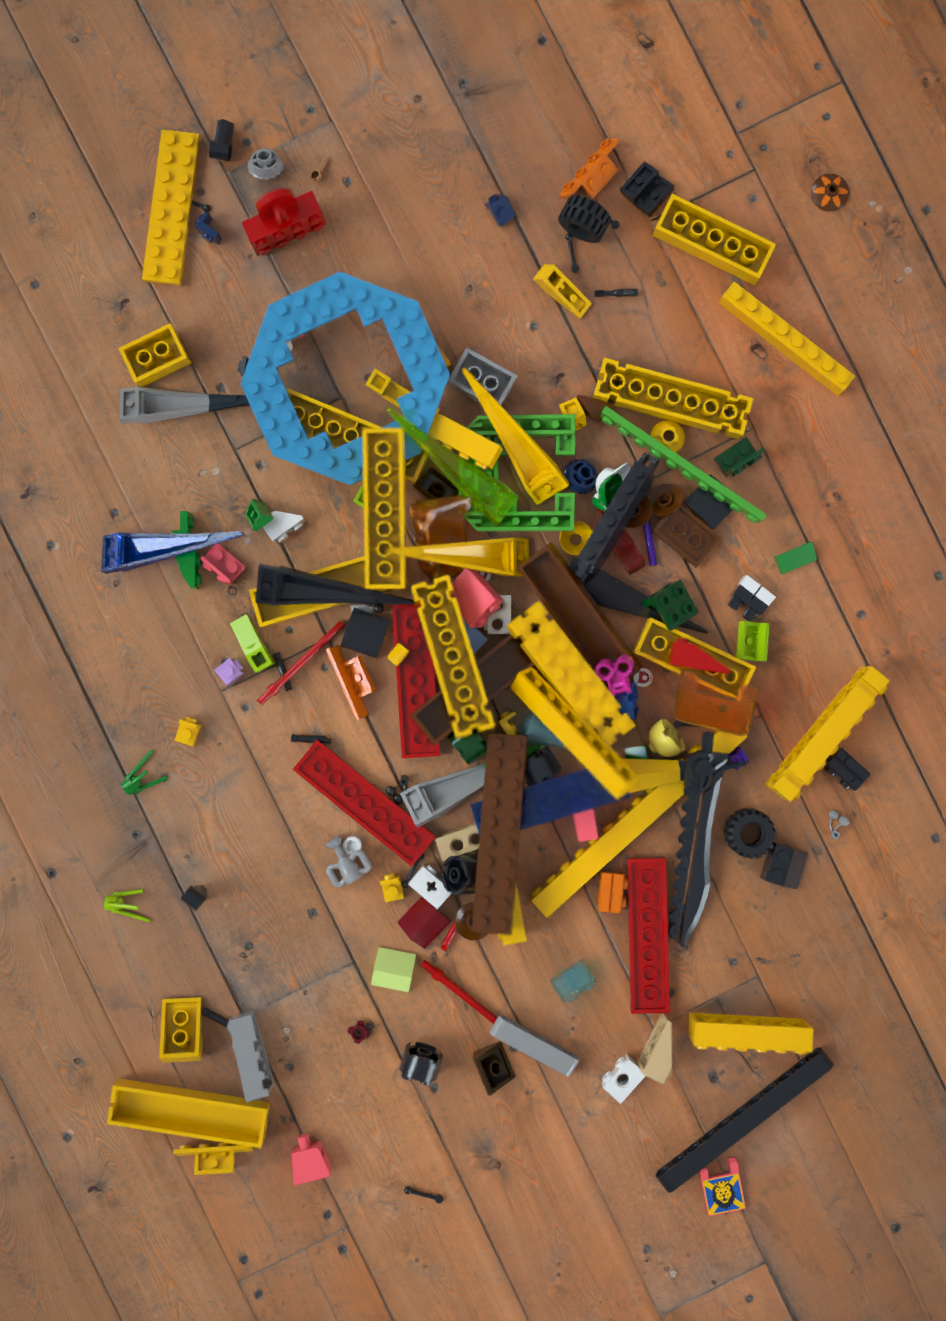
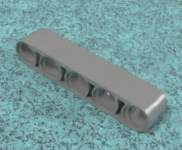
[489,1014,580,1077]

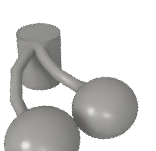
[829,810,850,840]

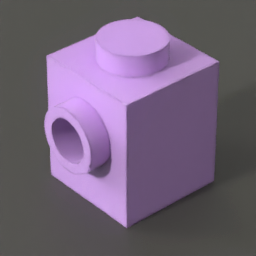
[215,658,245,685]

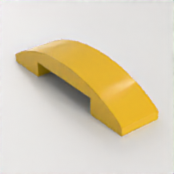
[365,369,441,413]

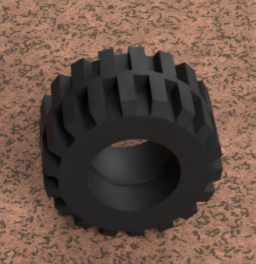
[558,195,611,243]
[724,808,777,859]

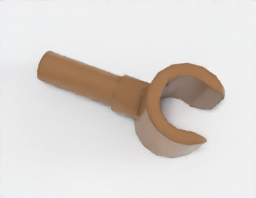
[309,157,329,182]

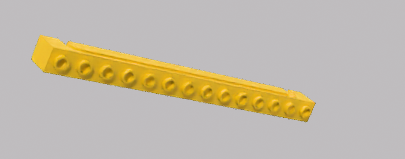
[530,719,748,918]

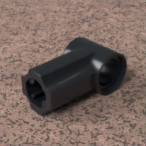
[209,119,234,162]
[180,885,208,911]

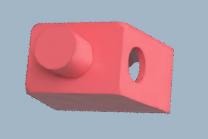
[292,1133,332,1185]

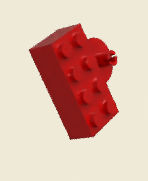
[241,188,326,256]

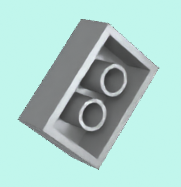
[448,347,517,406]

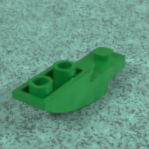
[172,511,202,589]

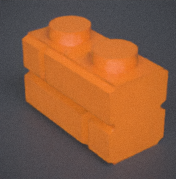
[597,870,628,914]

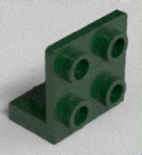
[714,437,766,477]
[641,579,699,631]

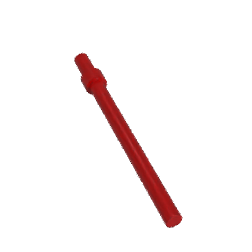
[257,621,345,706]
[420,960,497,1024]

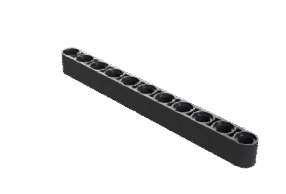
[655,1047,834,1193]

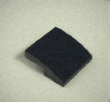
[619,161,674,217]
[684,474,732,529]
[341,608,390,659]

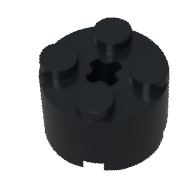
[525,746,562,789]
[441,855,478,895]
[400,1042,443,1086]

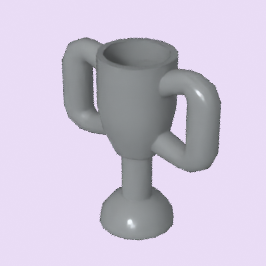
[324,835,372,887]

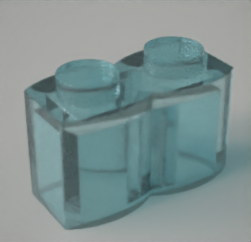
[550,959,596,1003]

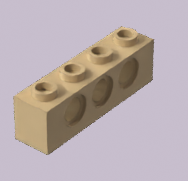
[435,821,481,861]

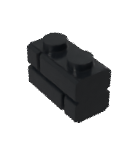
[825,747,870,791]

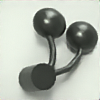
[386,775,408,804]

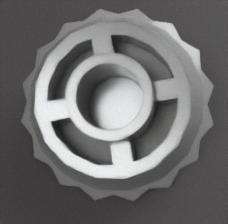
[247,148,284,180]

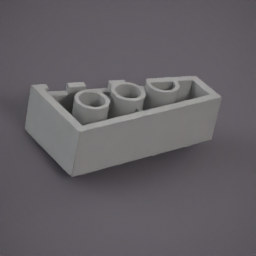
[227,1010,274,1102]

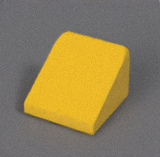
[387,644,410,666]

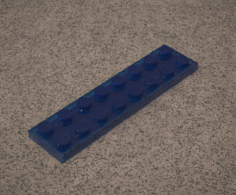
[470,769,631,837]

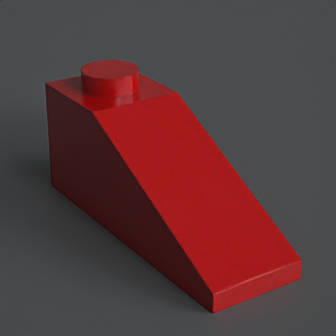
[668,638,730,674]

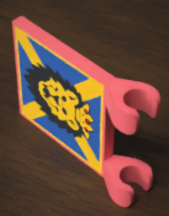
[699,1157,746,1217]

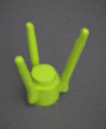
[104,889,150,922]

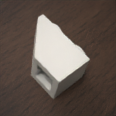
[263,511,306,543]

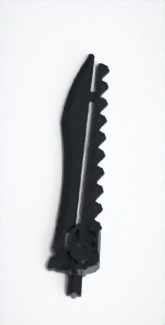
[668,731,729,947]

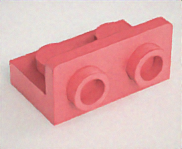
[200,543,247,585]

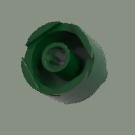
[447,728,487,765]

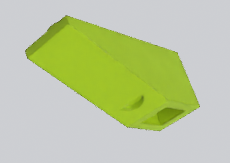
[230,614,276,673]

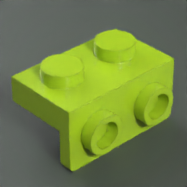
[736,621,770,661]

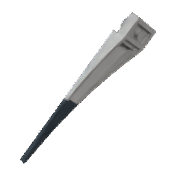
[119,387,250,424]

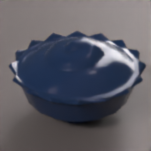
[563,459,598,494]

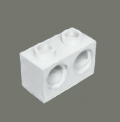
[484,595,511,635]

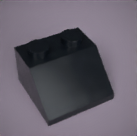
[760,842,808,889]

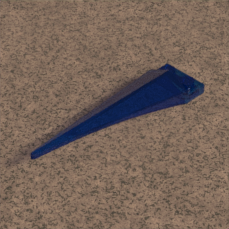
[101,531,245,574]

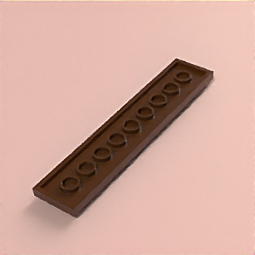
[472,734,528,935]

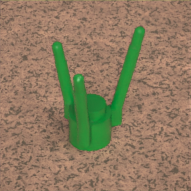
[121,749,167,795]

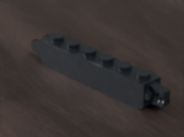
[575,453,659,582]

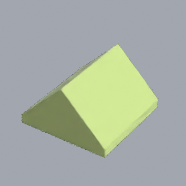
[371,947,416,992]

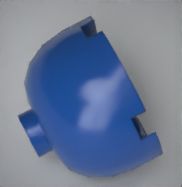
[613,681,639,720]

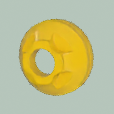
[650,420,685,453]
[559,521,593,556]

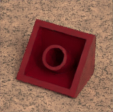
[397,896,451,949]

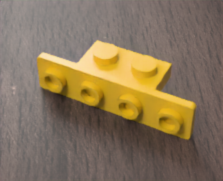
[173,1143,254,1176]

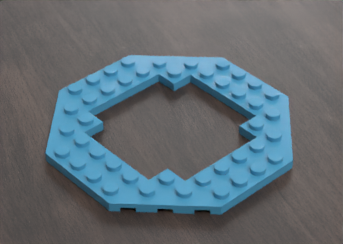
[240,272,450,485]

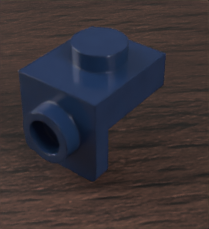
[484,194,516,227]
[195,211,222,245]

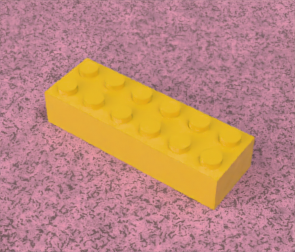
[652,194,776,286]
[632,618,756,702]
[688,1012,813,1054]

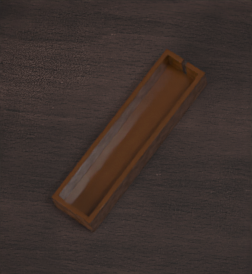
[517,542,642,690]
[410,625,538,746]

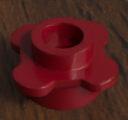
[348,1020,371,1044]

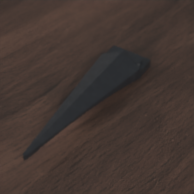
[570,558,709,634]
[255,564,415,606]

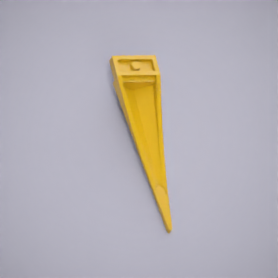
[463,367,569,505]
[386,537,529,577]

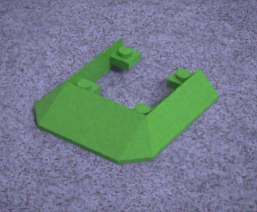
[458,414,576,531]

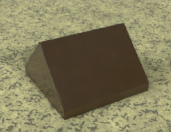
[413,467,459,513]
[473,1041,515,1096]

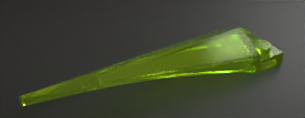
[387,407,519,525]

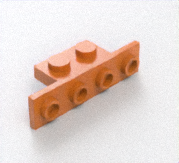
[559,138,619,198]
[326,645,376,720]

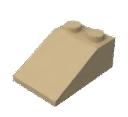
[637,1013,672,1084]

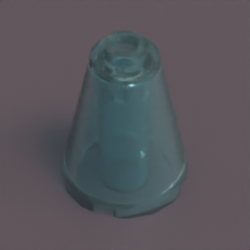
[519,711,567,749]

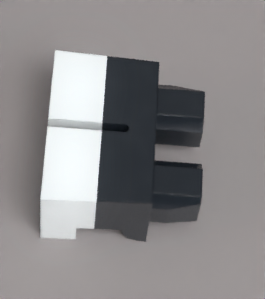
[728,575,776,622]

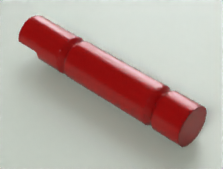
[441,920,457,952]

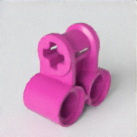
[595,655,634,696]

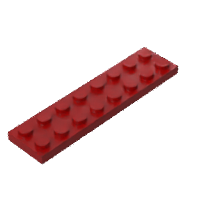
[392,604,440,759]
[292,740,436,867]
[627,857,670,1014]

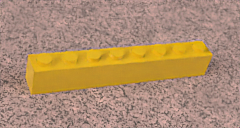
[718,282,855,396]
[510,667,639,799]

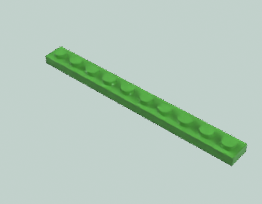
[600,406,767,524]

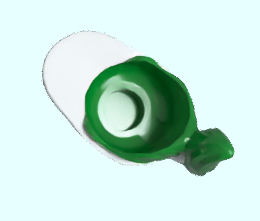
[592,463,631,512]

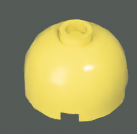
[649,718,685,757]

